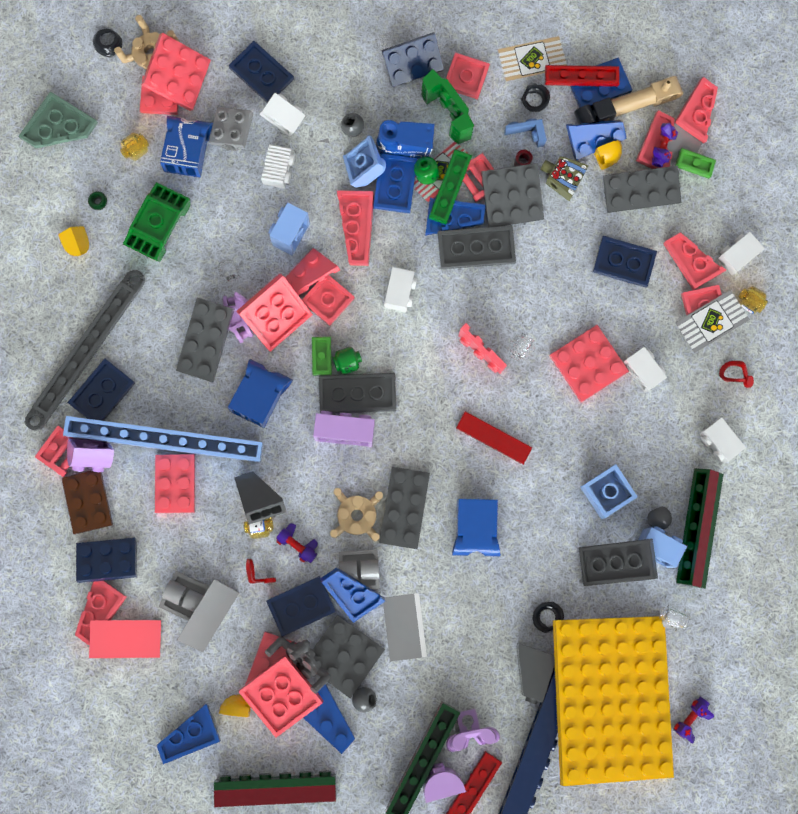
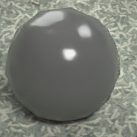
[341,113,364,137]
[647,506,672,530]
[352,687,377,713]

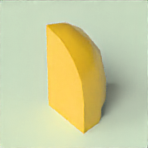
[594,140,622,170]
[58,226,89,256]
[218,694,251,717]

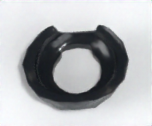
[93,28,123,57]
[521,83,550,112]
[532,602,564,633]

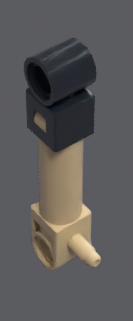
[574,76,683,125]

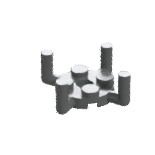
[265,637,331,694]

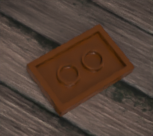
[62,470,113,535]

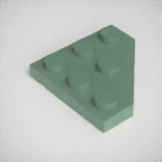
[18,92,98,148]

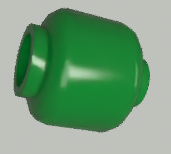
[414,156,440,185]
[333,347,362,374]

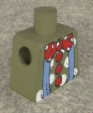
[540,156,588,201]

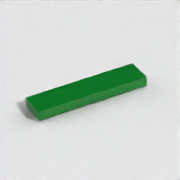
[429,149,472,225]

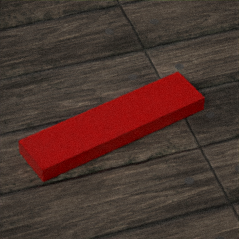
[545,65,619,87]
[456,411,532,465]
[446,751,502,814]

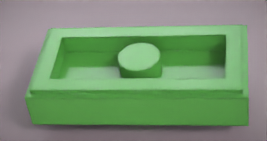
[675,148,716,179]
[312,337,332,376]

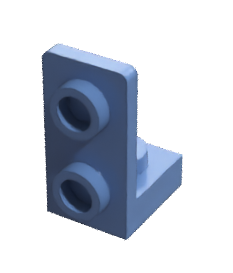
[504,118,547,148]

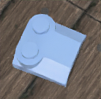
[343,135,386,187]

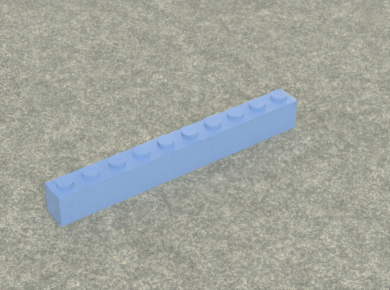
[63,416,263,463]

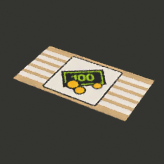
[498,36,567,81]

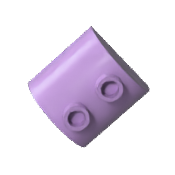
[67,438,114,472]
[423,763,466,803]

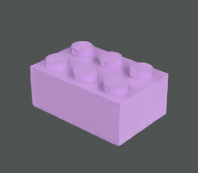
[313,411,375,447]

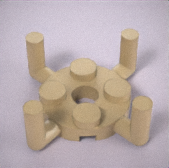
[114,15,180,69]
[330,488,383,542]

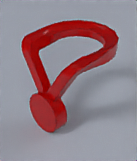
[719,361,754,388]
[246,559,276,584]

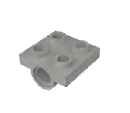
[209,107,253,151]
[339,549,380,589]
[159,571,209,621]

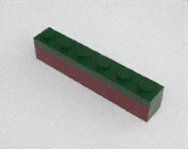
[676,468,724,589]
[385,701,460,814]
[214,770,337,807]

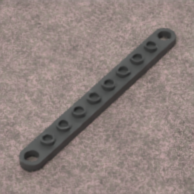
[25,270,145,431]

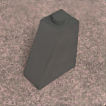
[234,472,286,525]
[516,643,555,704]

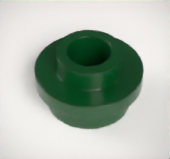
[88,191,107,210]

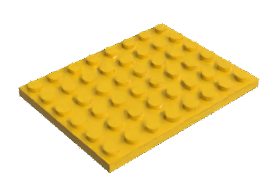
[553,616,674,786]

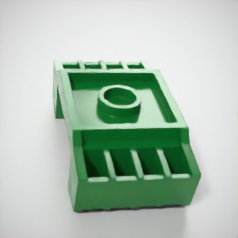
[421,69,474,144]
[123,182,191,262]

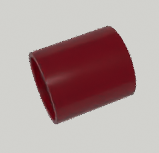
[514,149,533,166]

